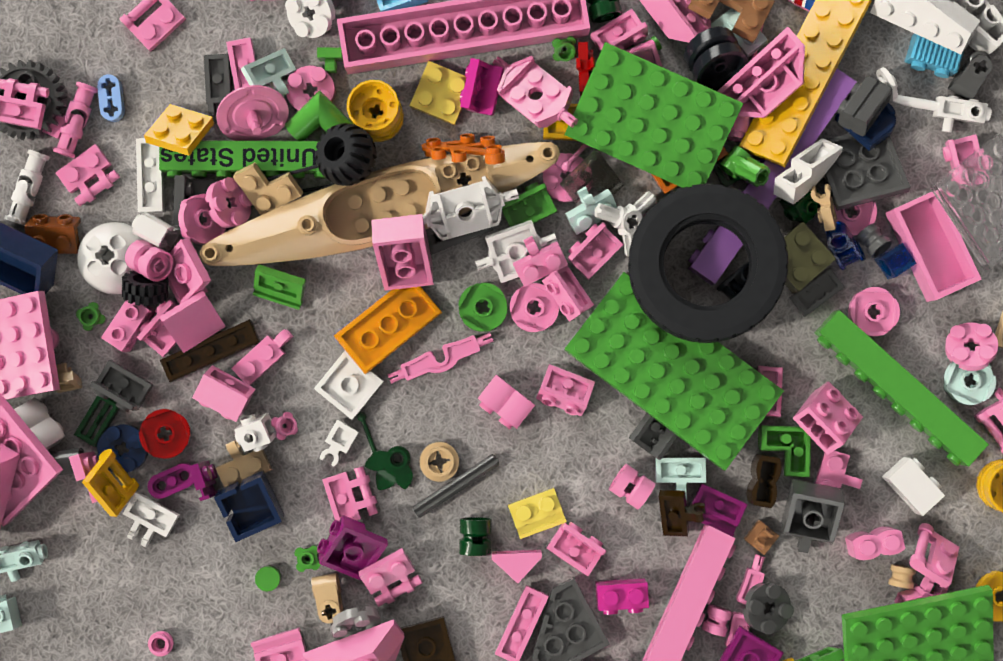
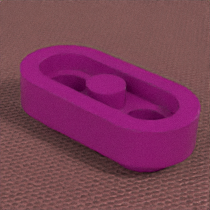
[148,463,194,499]

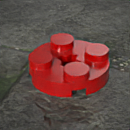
[139,409,190,459]

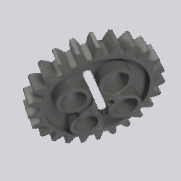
[0,60,67,141]

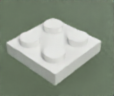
[314,351,384,420]

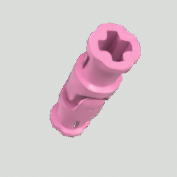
[53,82,98,159]

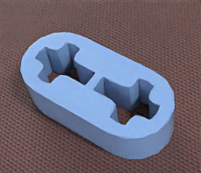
[97,74,125,122]

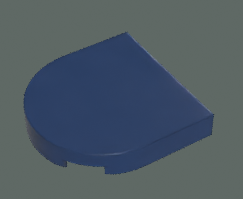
[835,103,896,151]

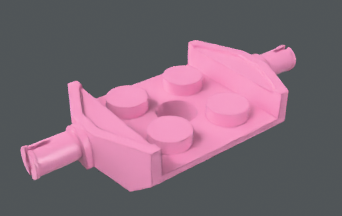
[493,56,578,128]

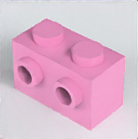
[192,365,256,422]

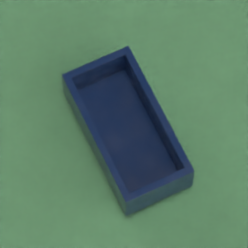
[0,223,58,294]

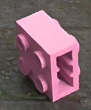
[793,381,863,455]

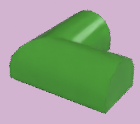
[285,90,353,141]
[758,425,811,477]

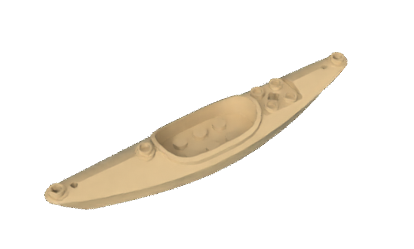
[199,142,560,266]

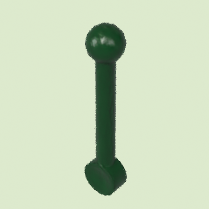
[357,412,377,454]

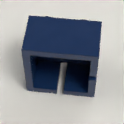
[214,470,284,542]

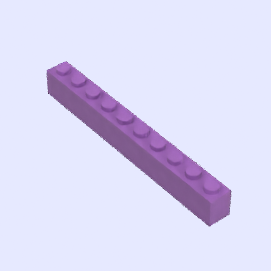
[688,68,857,285]

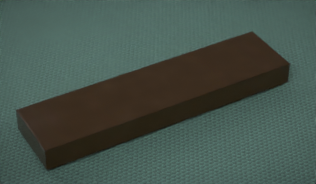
[160,319,261,382]

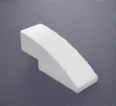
[773,138,843,204]

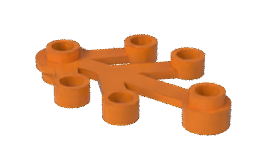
[421,133,505,164]

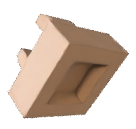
[744,520,779,555]

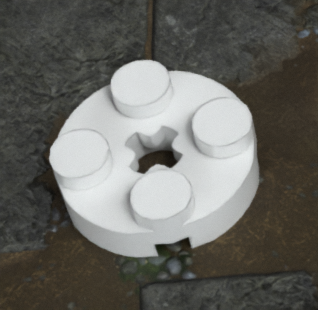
[285,0,335,38]

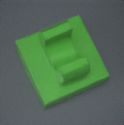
[317,47,343,73]

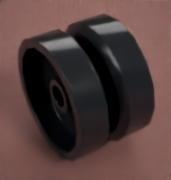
[684,26,748,91]

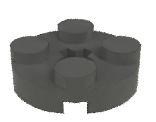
[743,582,794,635]

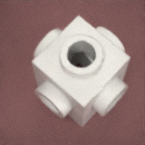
[234,413,276,452]

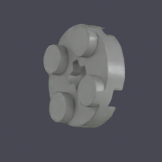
[330,606,381,640]

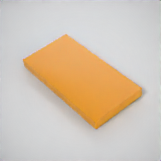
[334,286,442,375]

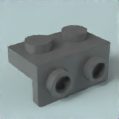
[90,360,153,412]
[629,413,678,460]

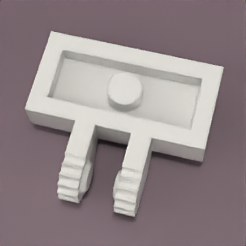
[123,491,180,547]

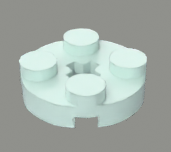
[944,361,996,405]

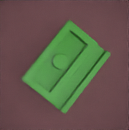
[253,264,306,310]

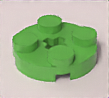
[459,283,507,332]

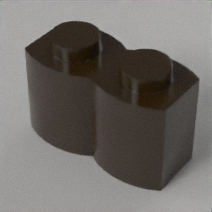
[746,454,782,508]

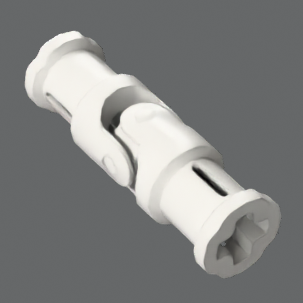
[4,149,50,226]

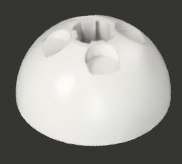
[77,222,144,294]

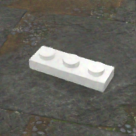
[136,138,165,213]

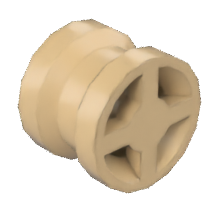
[888,564,916,589]

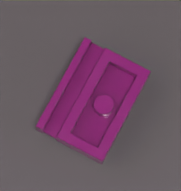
[188,460,218,501]
[691,483,748,537]

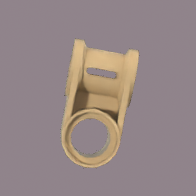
[311,573,343,623]

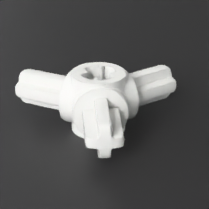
[594,191,657,256]

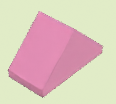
[492,549,542,583]

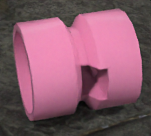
[125,239,173,282]
[609,464,656,510]

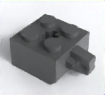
[781,479,845,553]

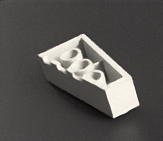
[870,0,980,54]

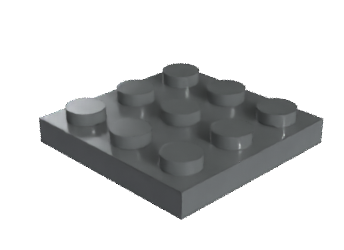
[815,134,911,211]

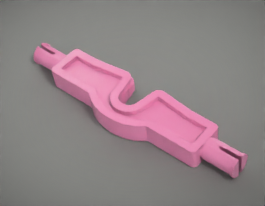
[387,332,494,384]
[725,554,765,646]

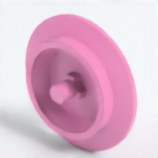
[216,85,289,141]

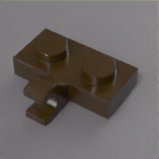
[658,490,706,537]

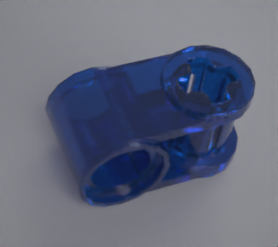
[825,221,866,271]

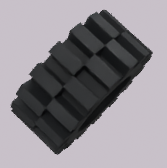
[122,271,169,306]

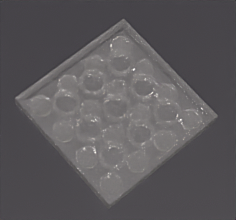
[930,134,1003,271]

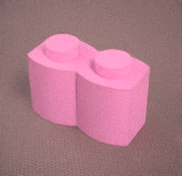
[478,375,535,429]
[845,527,905,560]

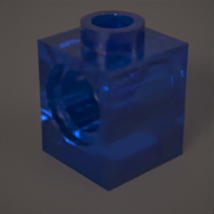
[874,243,917,279]

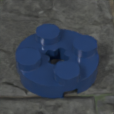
[97,424,148,473]

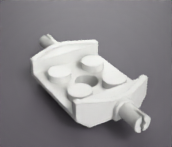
[423,176,519,241]

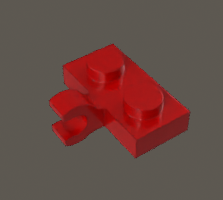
[576,42,595,96]

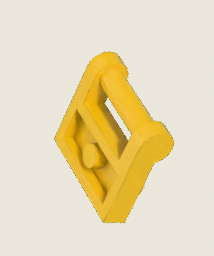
[82,449,139,517]

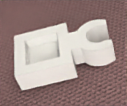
[320,420,359,467]

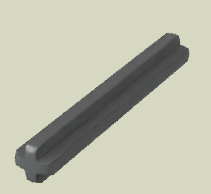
[413,454,499,517]

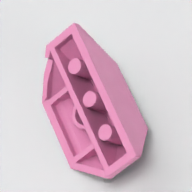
[640,0,711,43]
[717,27,805,118]
[303,619,405,661]

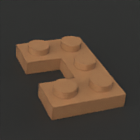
[688,0,775,43]

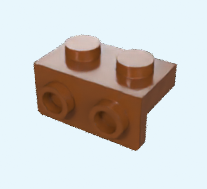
[24,214,81,254]

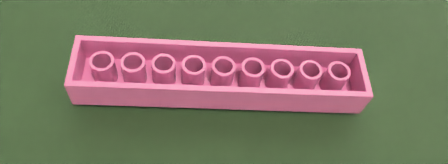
[337,0,590,75]

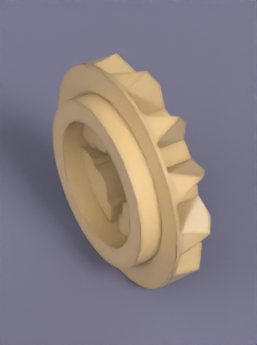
[420,442,459,482]

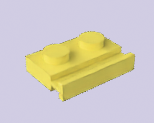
[508,488,566,539]

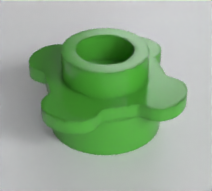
[552,36,577,61]
[76,302,106,331]
[294,545,321,572]

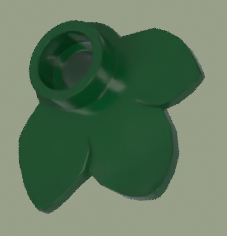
[365,446,413,490]

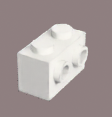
[882,457,945,516]

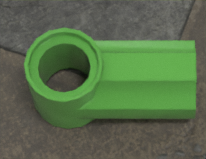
[719,145,770,187]

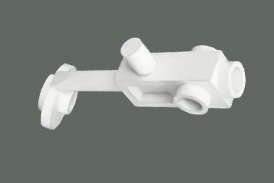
[876,67,992,133]

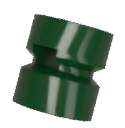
[586,0,623,23]
[459,517,492,556]

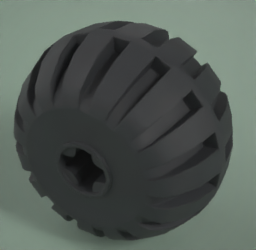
[315,123,377,186]

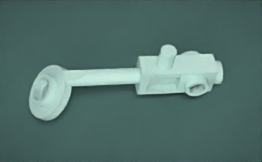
[0,540,48,582]

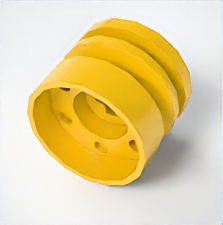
[347,80,404,142]
[976,459,1003,513]

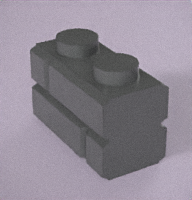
[837,76,893,137]

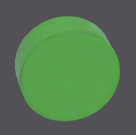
[255,565,281,592]

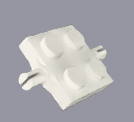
[475,220,557,283]

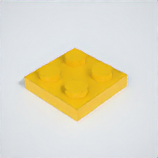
[144,104,214,156]

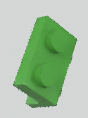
[502,182,557,227]

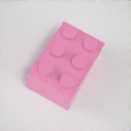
[372,214,434,291]

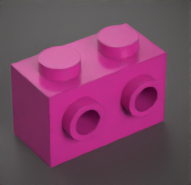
[595,578,649,615]

